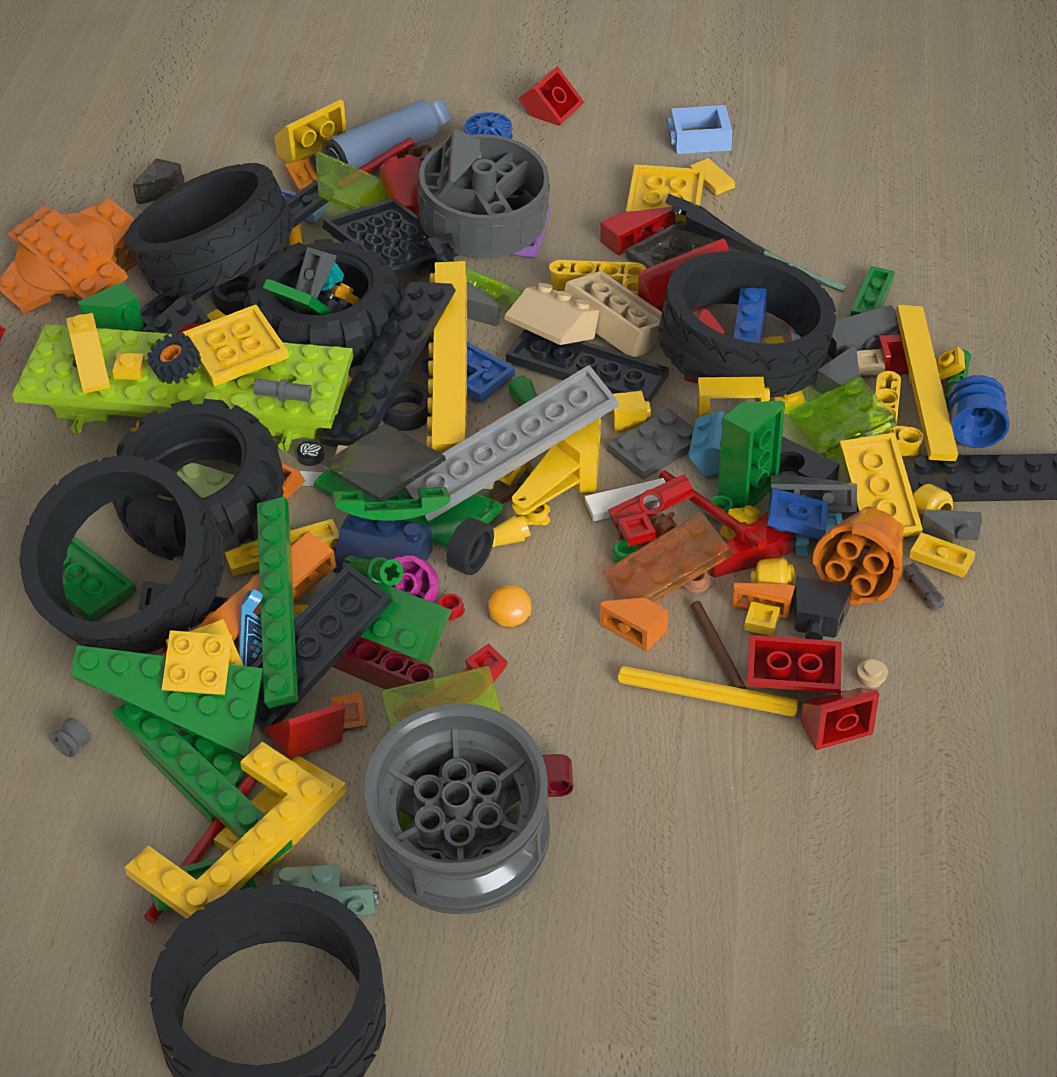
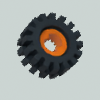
[147,332,201,384]

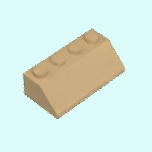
[564,271,662,357]

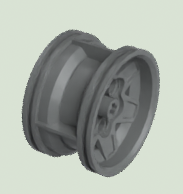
[364,703,550,914]

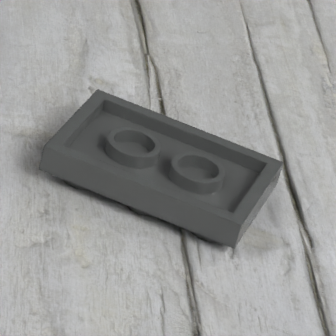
[607,408,694,480]

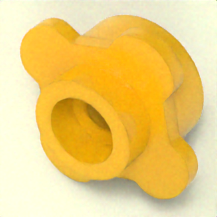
[524,503,550,525]

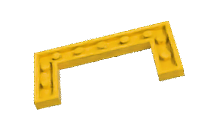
[124,742,335,919]

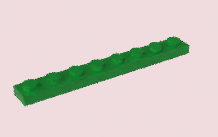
[257,497,298,708]
[112,703,293,866]

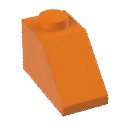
[599,597,669,652]

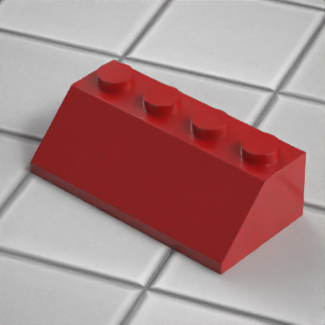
[638,239,730,312]

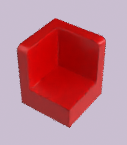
[877,334,909,375]
[618,512,656,555]

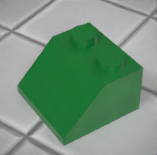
[77,282,144,332]

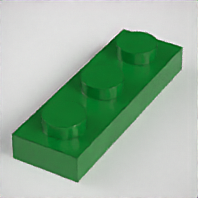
[850,266,895,316]

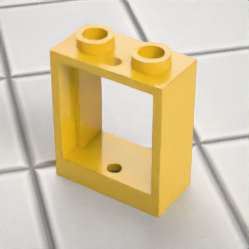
[696,377,770,419]

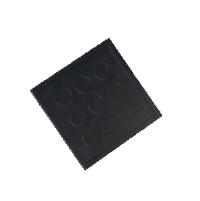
[322,198,458,277]

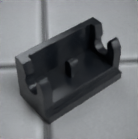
[427,233,455,273]

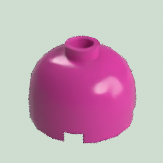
[392,556,440,603]

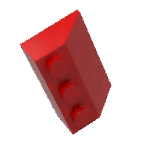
[746,635,842,693]

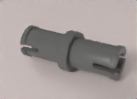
[254,377,312,403]

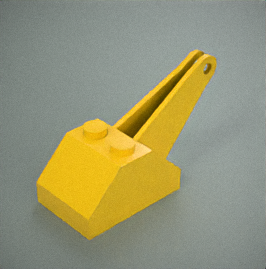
[512,417,601,515]

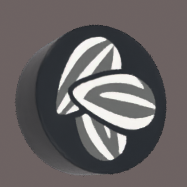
[297,441,325,466]

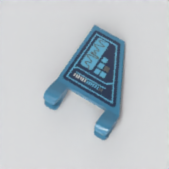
[238,589,298,667]

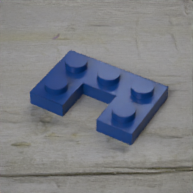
[422,342,515,402]

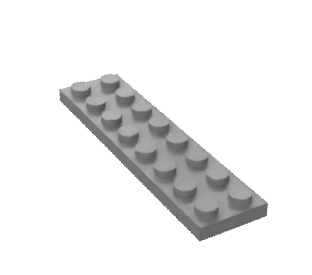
[400,365,619,522]

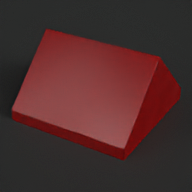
[265,702,345,759]

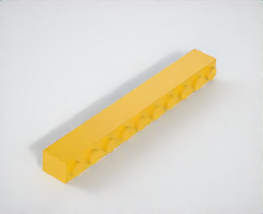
[427,261,467,456]

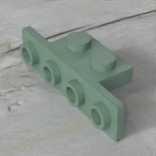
[272,864,375,915]

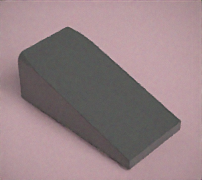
[296,247,337,299]

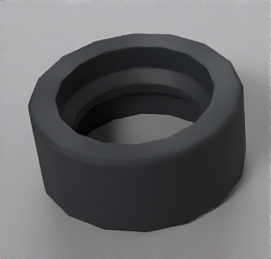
[213,273,252,315]
[383,383,431,431]
[446,517,494,575]

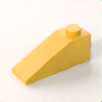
[66,313,110,394]

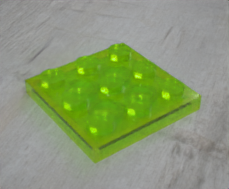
[789,377,897,459]

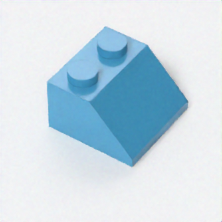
[688,411,725,478]

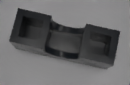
[779,436,840,481]

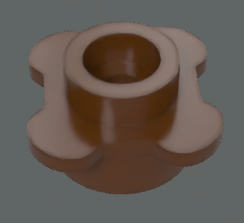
[651,512,677,539]

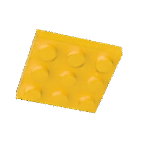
[626,164,705,223]
[183,305,289,386]

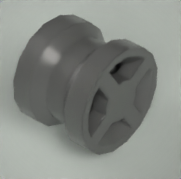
[50,718,91,757]

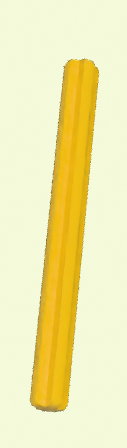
[618,666,798,717]

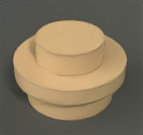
[857,659,888,688]

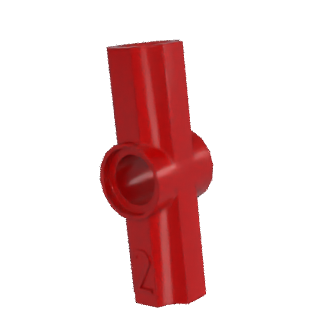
[608,474,695,531]

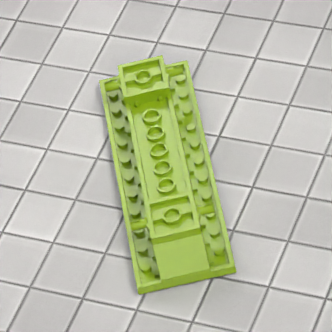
[12,324,353,451]

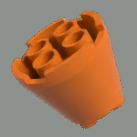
[813,506,904,606]

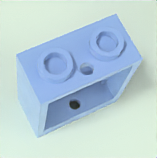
[667,105,732,154]

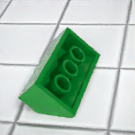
[717,400,785,508]
[361,576,451,664]

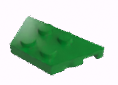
[141,734,247,823]

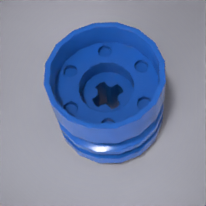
[464,112,513,139]
[948,375,1009,448]

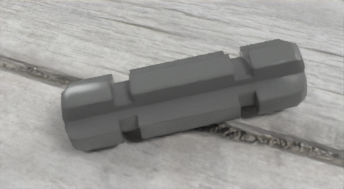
[903,563,945,610]

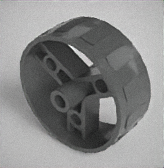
[418,134,550,258]

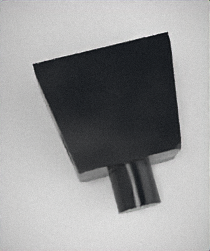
[794,577,853,640]

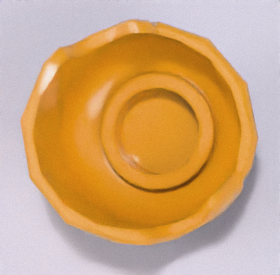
[488,585,532,627]

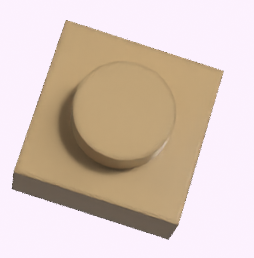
[857,349,885,376]

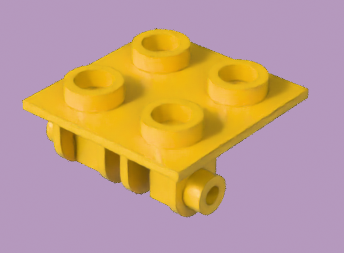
[162,631,232,695]

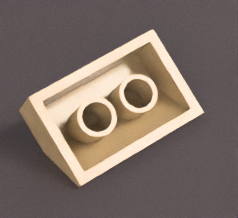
[504,283,600,345]

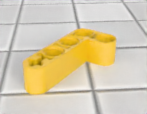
[549,260,646,296]
[870,371,923,456]

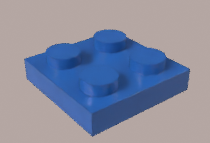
[767,488,828,539]

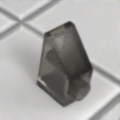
[133,158,184,204]

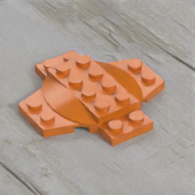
[0,198,135,314]

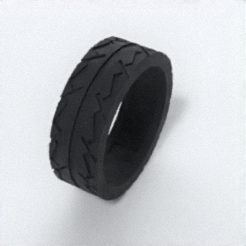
[125,163,295,296]
[658,251,836,398]
[20,455,225,654]
[150,884,386,1077]

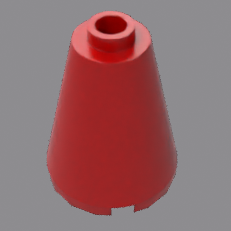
[380,155,423,217]

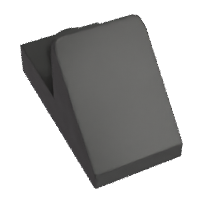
[921,510,982,543]

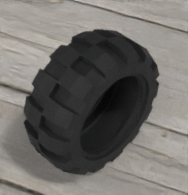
[244,239,401,373]
[112,399,285,561]

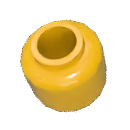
[913,484,954,520]
[751,558,795,585]

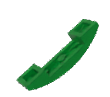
[333,487,450,521]

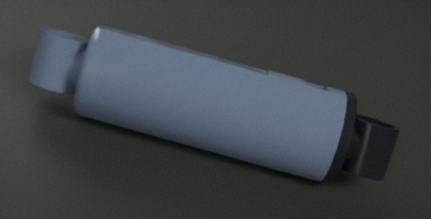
[308,99,452,179]

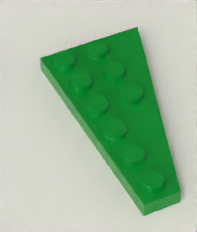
[71,645,263,759]

